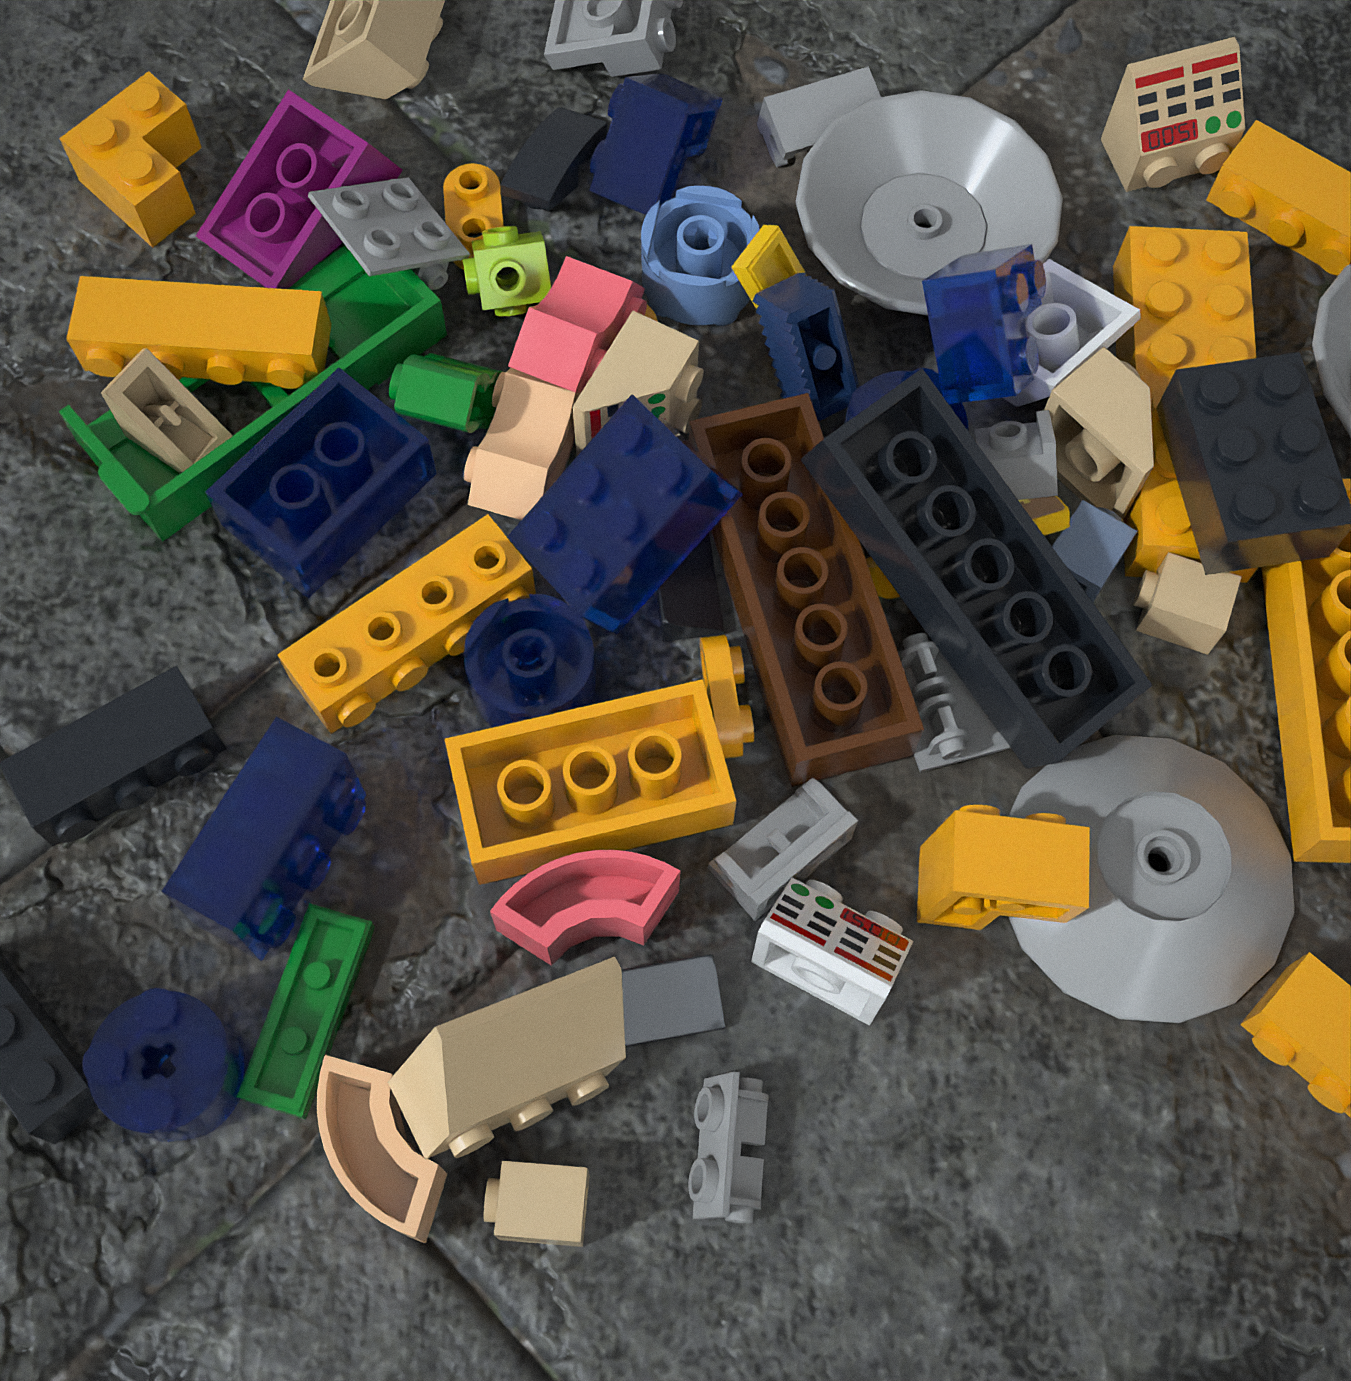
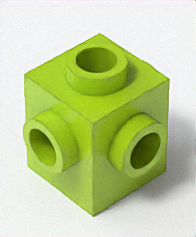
[462,226,551,316]

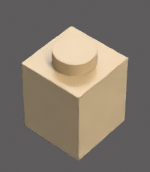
[1133,552,1242,655]
[484,1161,590,1247]

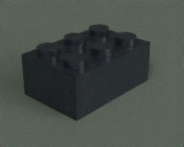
[1156,352,1351,575]

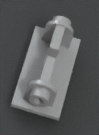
[688,1071,769,1224]

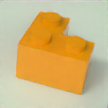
[59,71,202,248]
[917,805,1090,930]

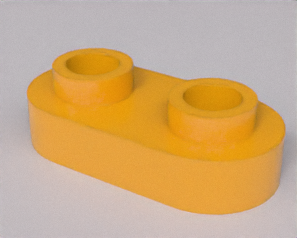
[443,163,504,270]
[700,635,754,759]

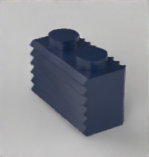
[752,272,862,421]

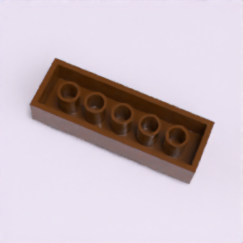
[688,393,924,787]

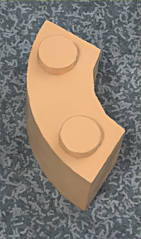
[464,368,581,525]
[317,1055,448,1243]

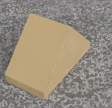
[101,348,233,473]

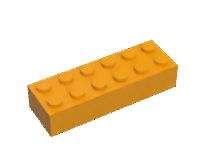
[1113,226,1257,583]
[1261,479,1351,863]

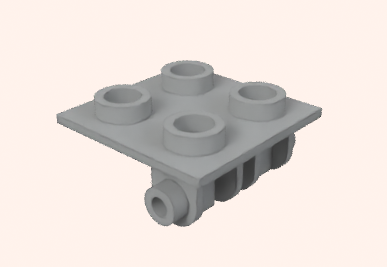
[308,177,470,290]
[898,633,1011,773]

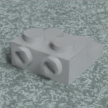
[544,0,683,77]

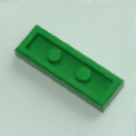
[237,903,375,1120]

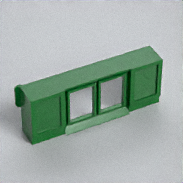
[59,245,447,542]

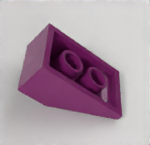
[196,89,403,289]

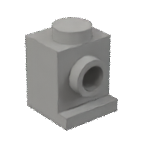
[974,410,1058,500]

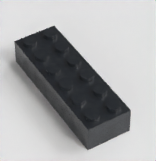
[800,368,1153,769]

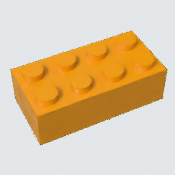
[445,679,736,885]

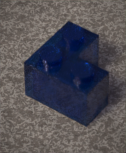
[589,73,723,215]
[922,244,1046,404]

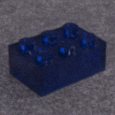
[205,367,437,599]
[507,394,743,635]
[161,716,366,962]

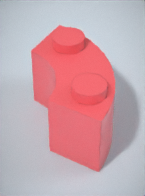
[508,256,647,393]
[490,850,680,966]

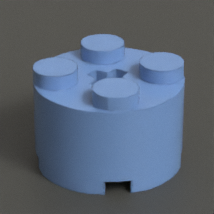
[641,185,760,326]

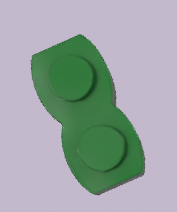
[389,353,502,433]

